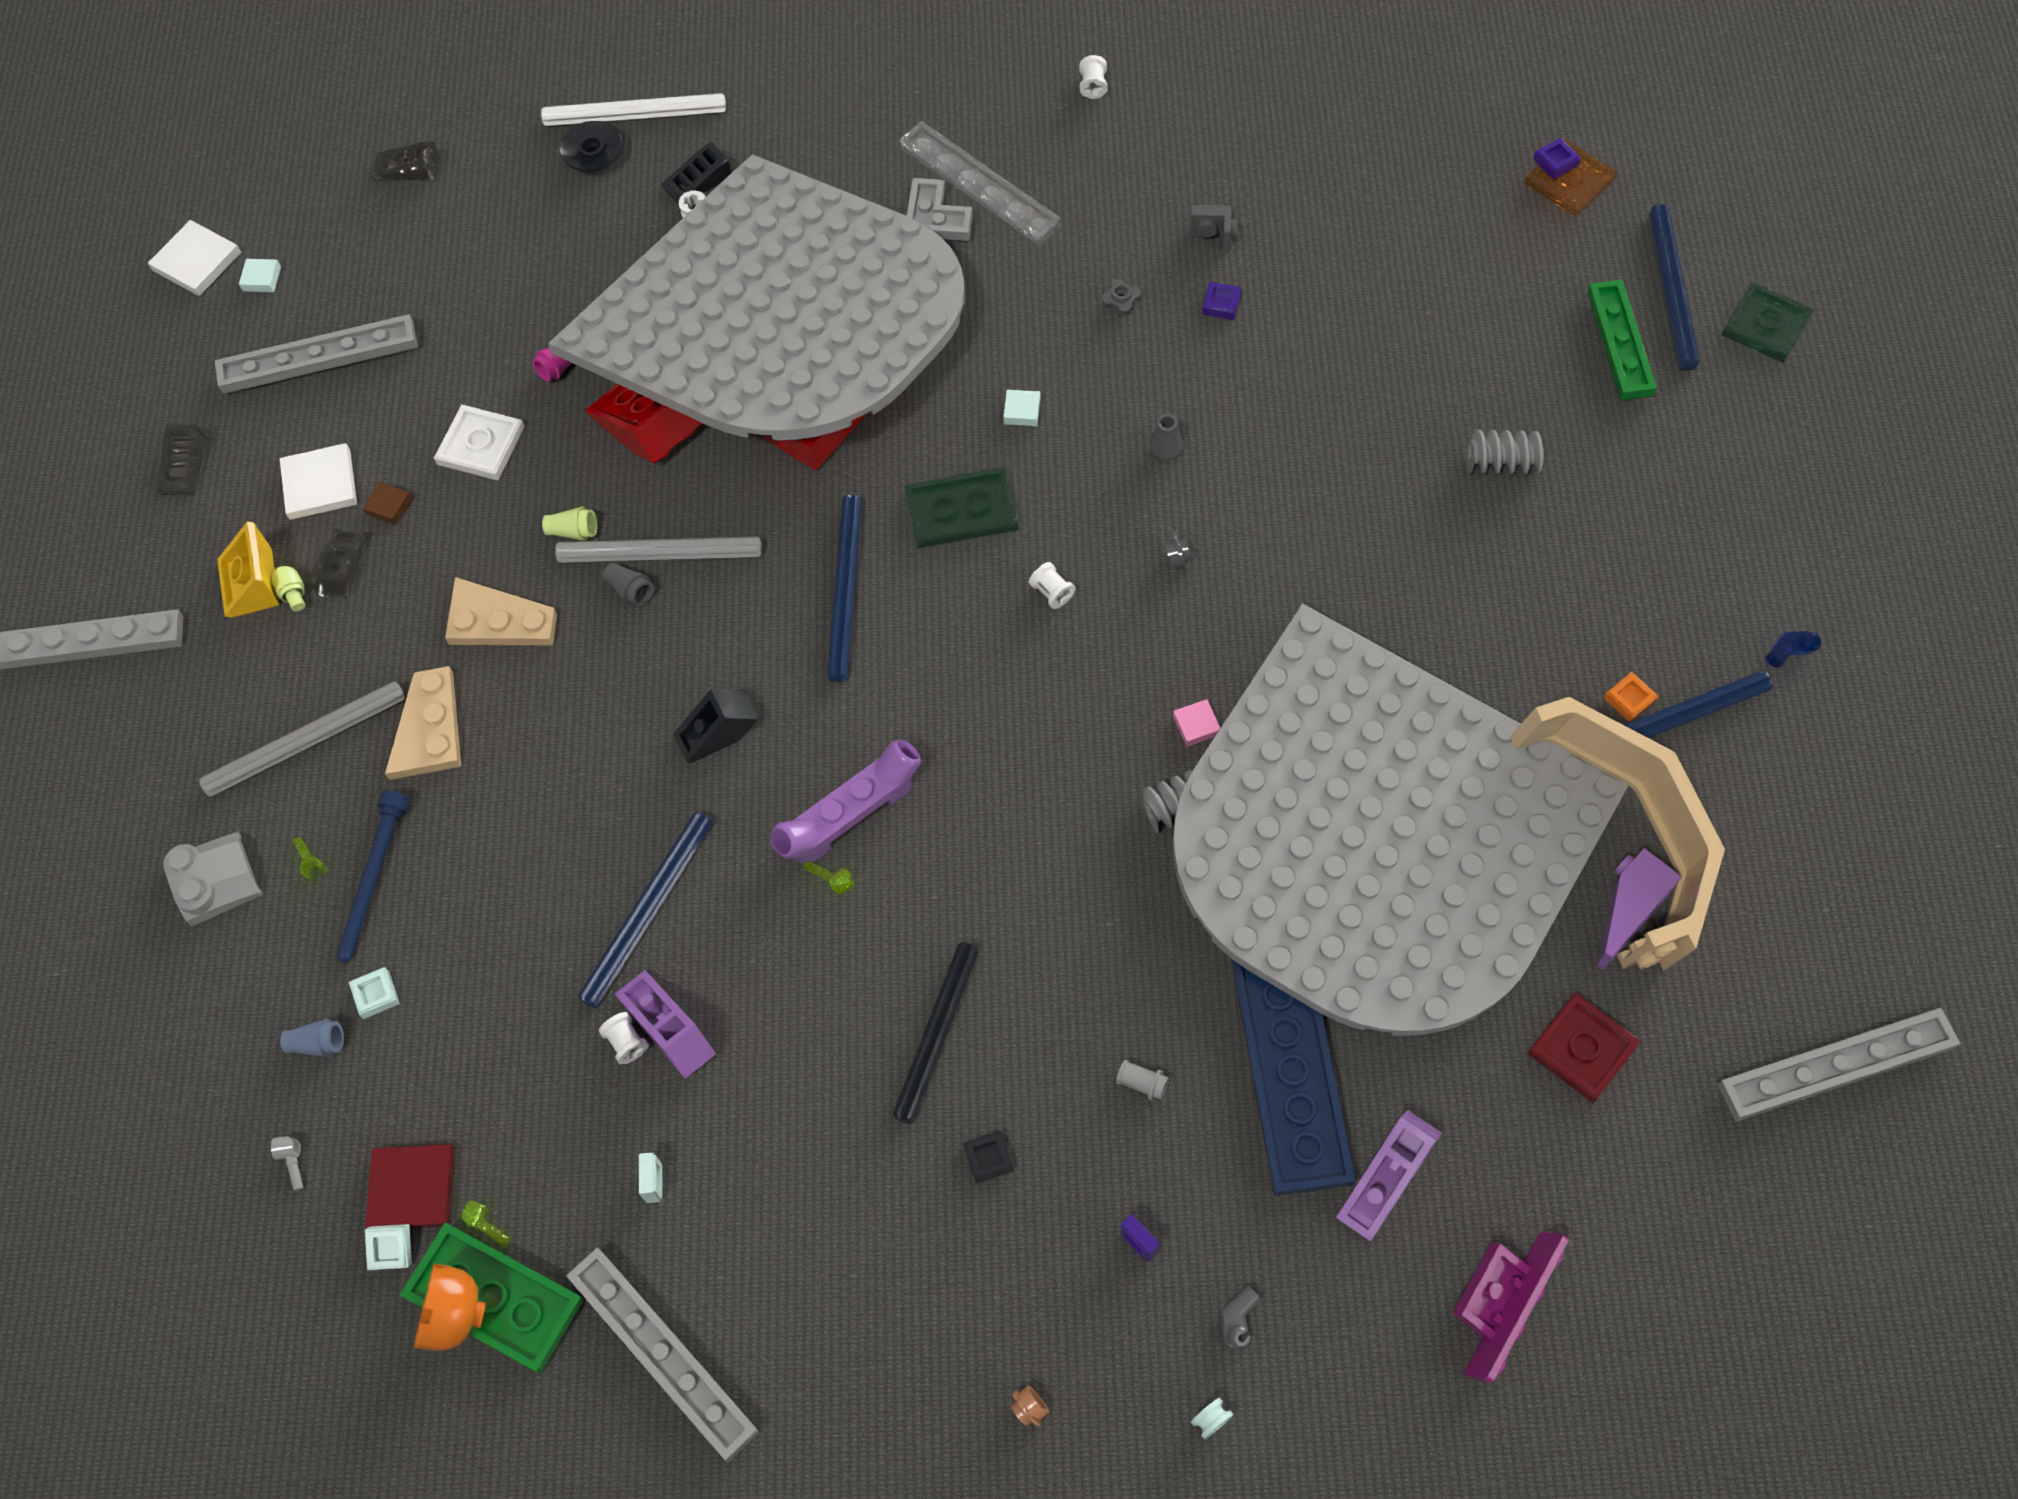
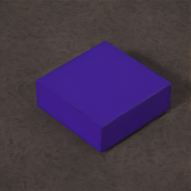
[1533,137,1581,180]
[1202,281,1242,320]
[1120,1214,1160,1262]

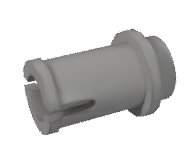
[1116,1060,1169,1101]

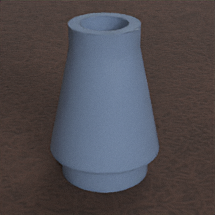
[280,1019,344,1057]

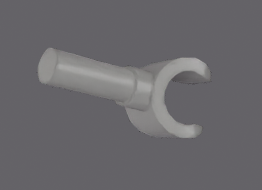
[271,1136,304,1191]

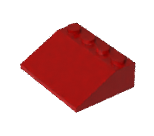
[585,384,702,463]

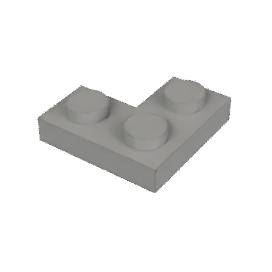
[906,178,973,241]

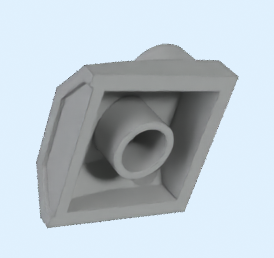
[163,832,263,927]

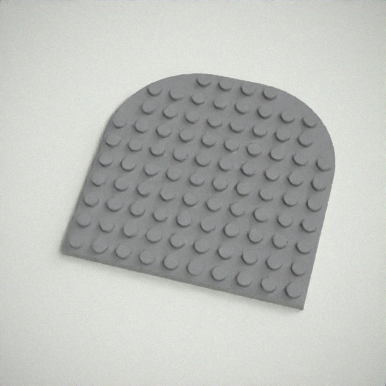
[548,154,965,440]
[1172,603,1629,1036]

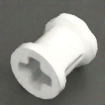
[1079,55,1107,99]
[1029,562,1076,609]
[599,1012,649,1064]

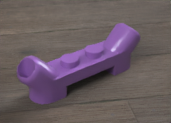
[770,740,922,864]

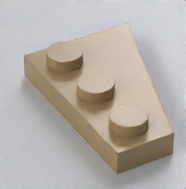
[445,577,557,645]
[385,666,461,780]

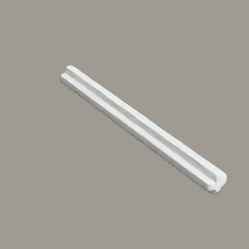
[541,93,726,126]

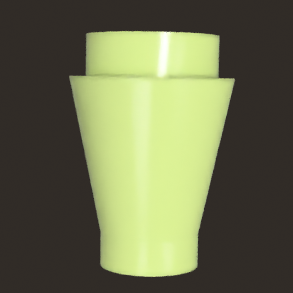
[542,506,597,541]

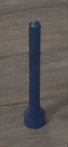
[337,790,411,963]

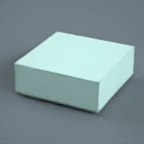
[239,259,281,292]
[1004,390,1041,426]
[349,967,400,1019]
[639,1153,662,1203]
[365,1224,412,1270]

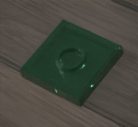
[1721,282,1815,363]

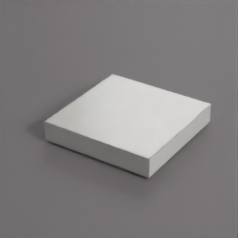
[148,220,241,296]
[434,404,525,481]
[280,443,357,520]

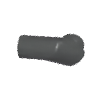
[1220,1285,1261,1349]

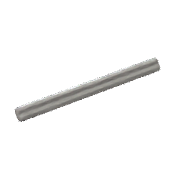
[555,536,762,563]
[199,682,405,796]

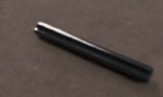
[893,942,978,1124]

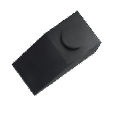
[673,689,759,763]

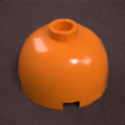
[414,1263,486,1351]

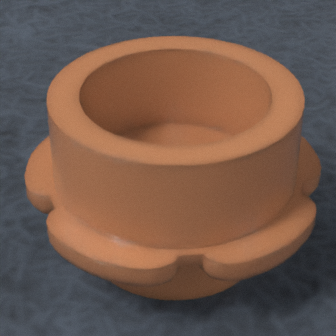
[1011,1385,1049,1426]

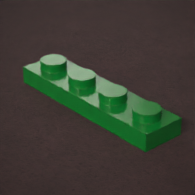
[1587,280,1657,400]

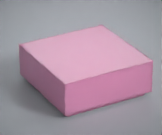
[1173,699,1220,747]

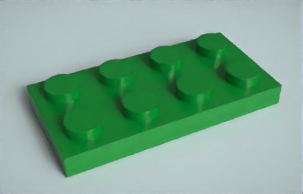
[400,1222,584,1374]

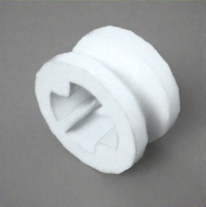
[679,191,706,218]

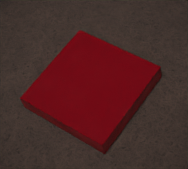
[1528,992,1641,1104]
[365,1144,454,1229]

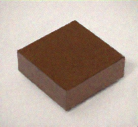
[363,482,413,525]

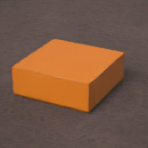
[1604,672,1659,722]

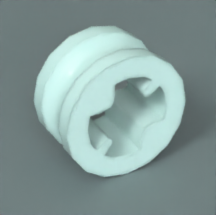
[1191,1397,1233,1440]

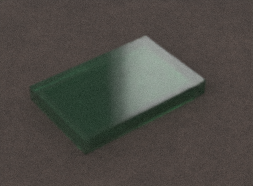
[904,467,1019,549]

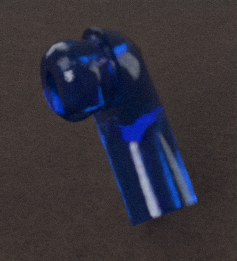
[1765,631,1822,668]

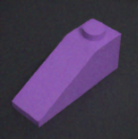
[1597,848,1682,970]
[615,970,716,1079]
[1336,1110,1442,1242]

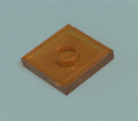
[1524,139,1617,217]

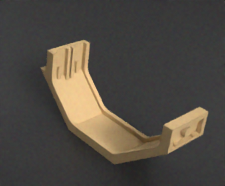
[1510,697,1725,971]

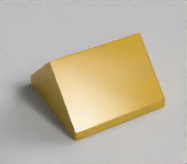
[217,521,280,618]

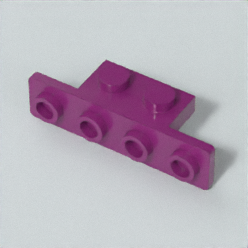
[1452,1232,1569,1383]

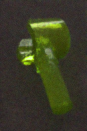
[293,837,327,882]
[803,861,855,895]
[462,1200,511,1247]

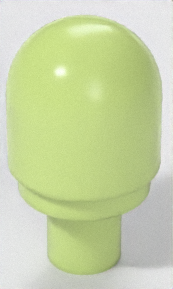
[271,566,306,612]

